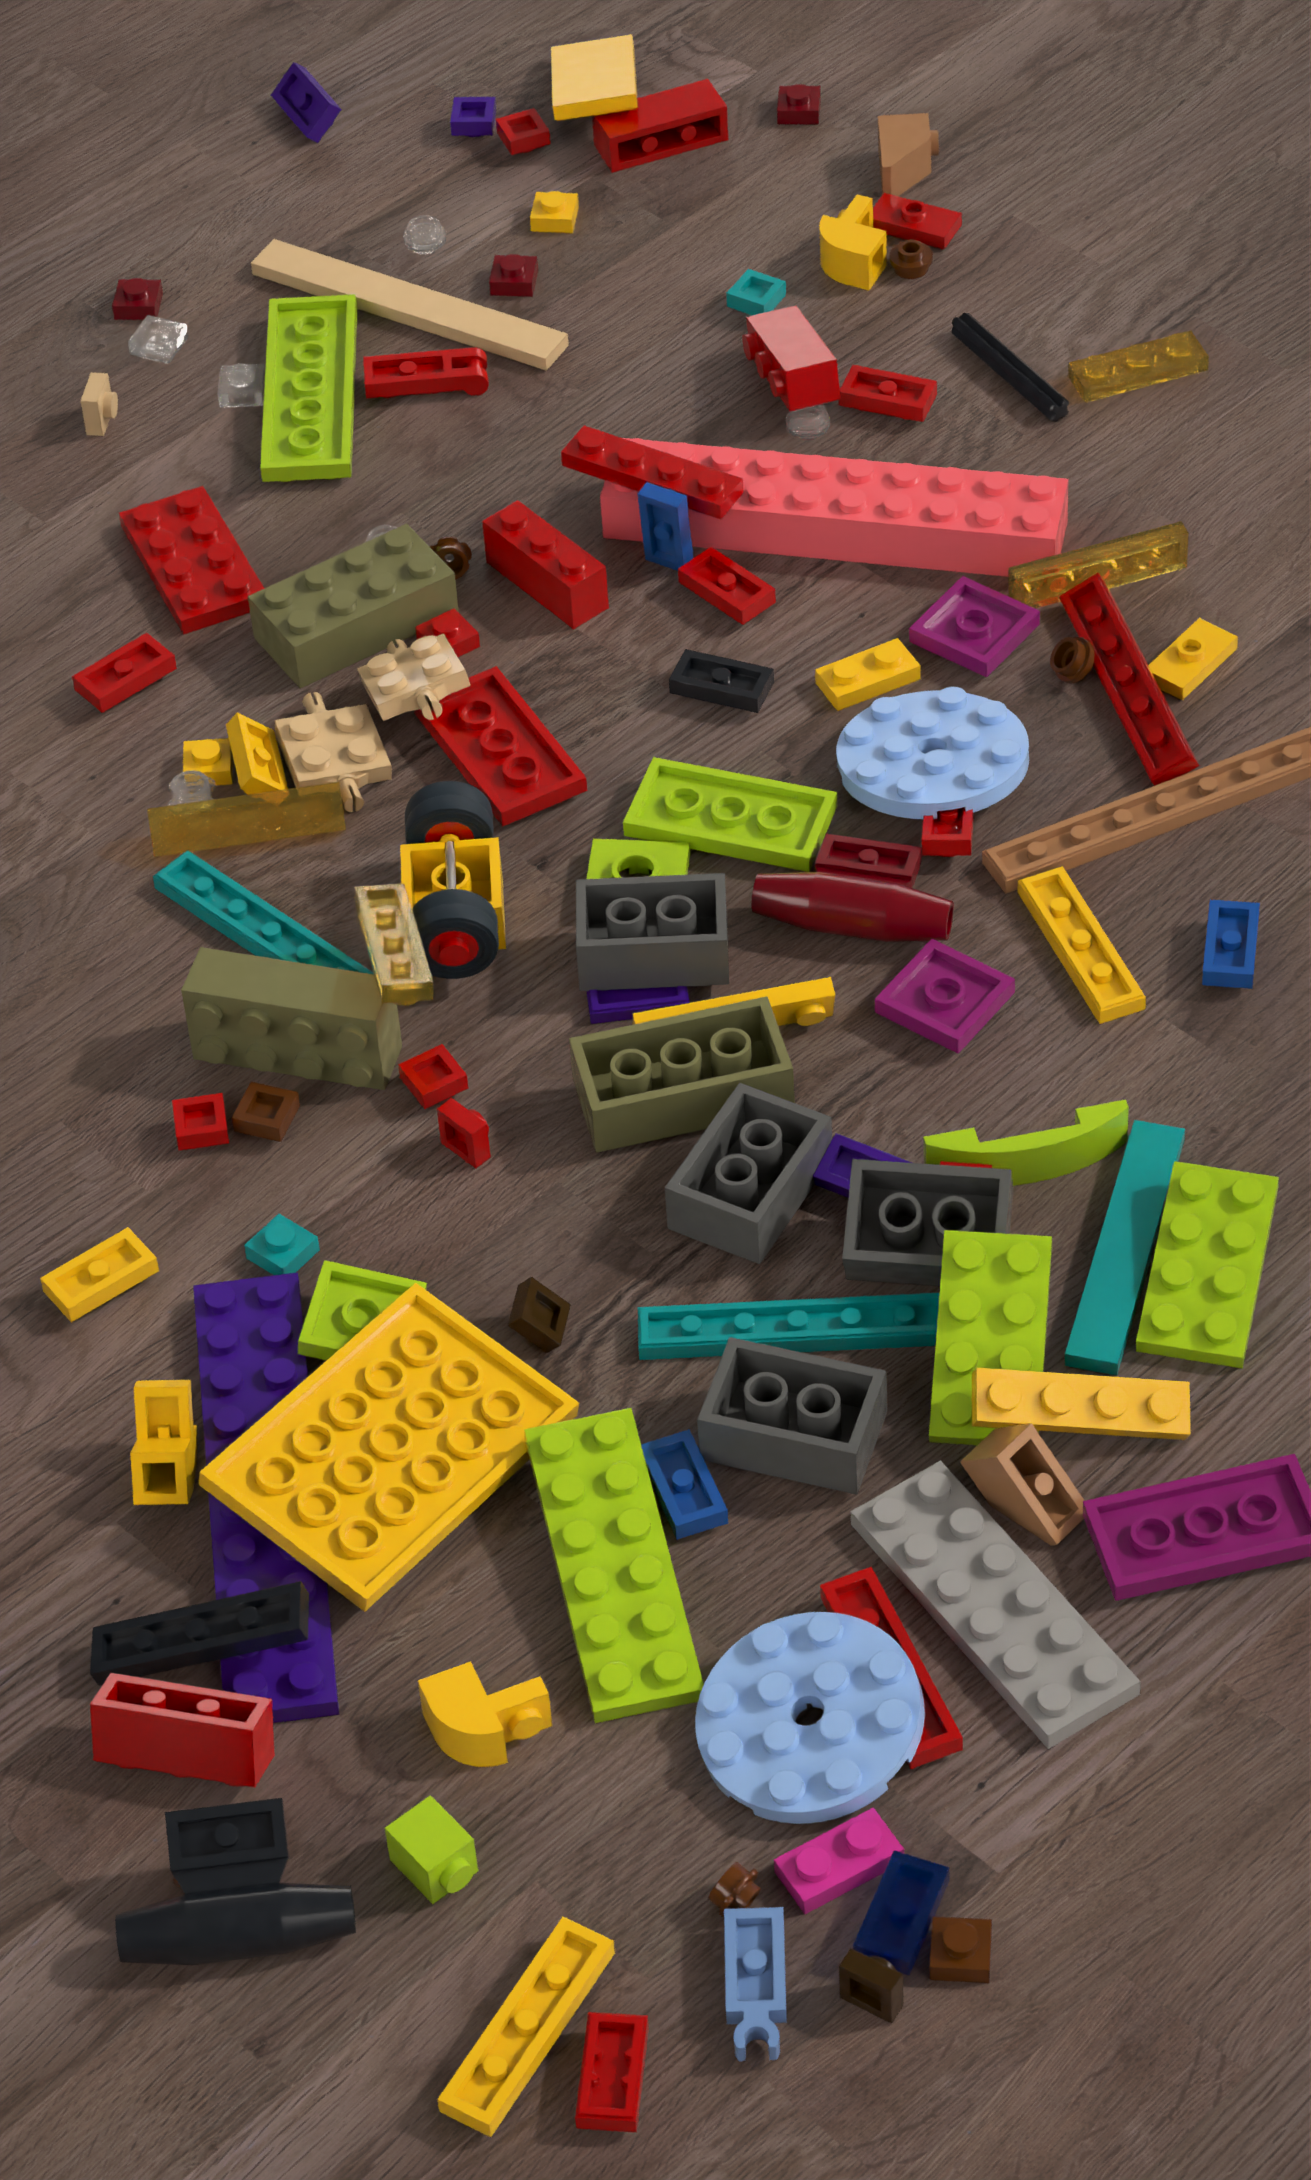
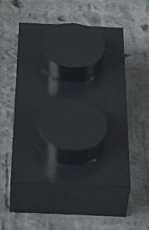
[669,649,774,713]

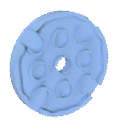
[836,687,1029,819]
[695,1612,925,1824]

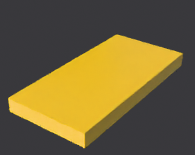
[551,34,638,121]

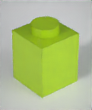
[385,1795,478,1904]

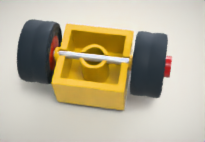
[400,781,506,979]

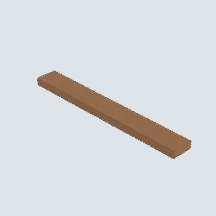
[982,727,1311,894]

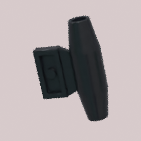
[115,1798,356,1965]

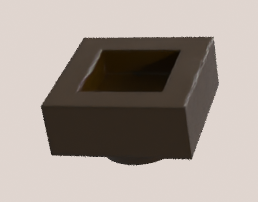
[508,1277,571,1353]
[839,1948,904,2024]

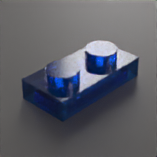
[853,1850,950,1975]

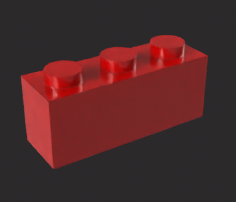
[592,79,729,173]
[742,305,841,411]
[482,500,609,629]
[90,1673,275,1788]

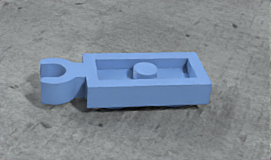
[724,1907,787,2061]

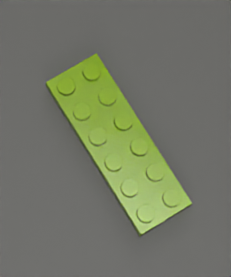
[260,294,357,482]
[524,1408,704,1723]

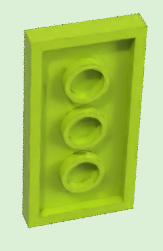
[623,757,838,872]
[1136,1161,1279,1369]
[929,1230,1052,1445]

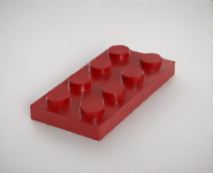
[119,486,265,635]
[414,666,587,826]

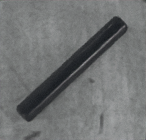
[951,313,1069,421]

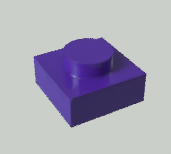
[450,97,496,137]

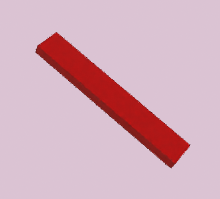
[1059,572,1200,786]

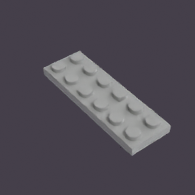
[851,1460,1141,1749]

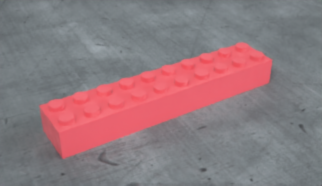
[600,438,1068,581]

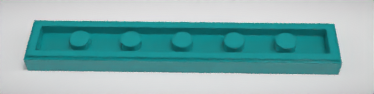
[153,850,377,975]
[1064,1120,1185,1376]
[637,1293,940,1360]

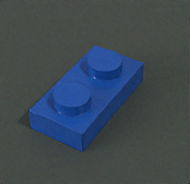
[637,482,694,571]
[1202,900,1260,989]
[641,1429,728,1540]

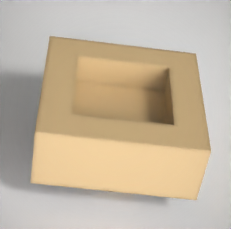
[81,372,118,436]

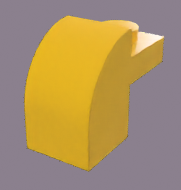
[819,194,887,291]
[130,1380,197,1505]
[418,1661,552,1767]

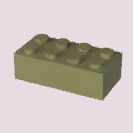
[248,524,459,689]
[181,947,402,1090]
[569,996,795,1153]

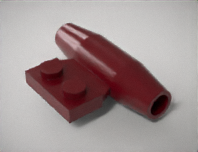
[751,834,954,942]

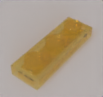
[1068,330,1209,403]

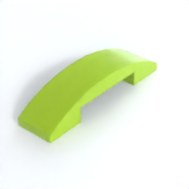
[923,1099,1129,1186]

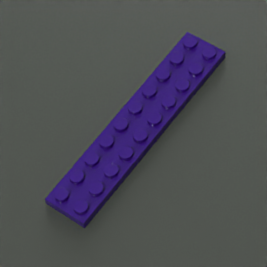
[193,1272,340,1723]

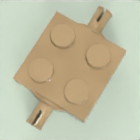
[357,633,471,721]
[275,692,392,812]

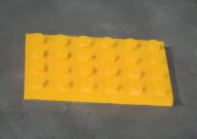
[198,1283,579,1612]

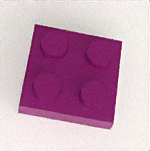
[909,576,1040,678]
[875,939,1015,1054]

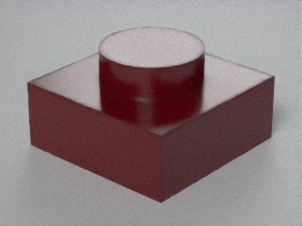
[777,84,821,125]
[489,254,538,297]
[112,278,163,320]

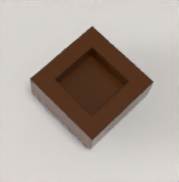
[232,1082,300,1142]
[930,1916,992,1983]

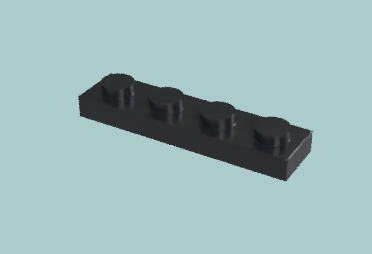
[90,1581,309,1686]

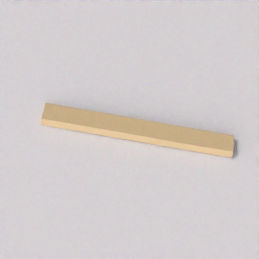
[251,239,569,371]

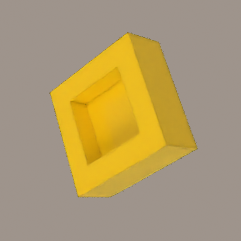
[530,191,579,233]
[183,738,233,788]

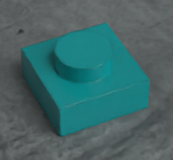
[726,269,786,315]
[244,1213,320,1275]

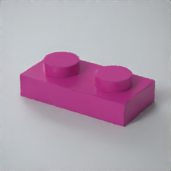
[774,1807,905,1914]

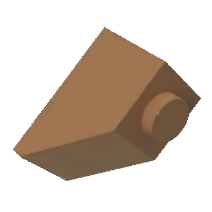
[878,113,939,196]
[960,1423,1085,1546]

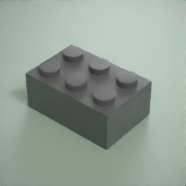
[576,873,729,991]
[665,1083,832,1264]
[842,1159,1014,1286]
[697,1337,887,1495]

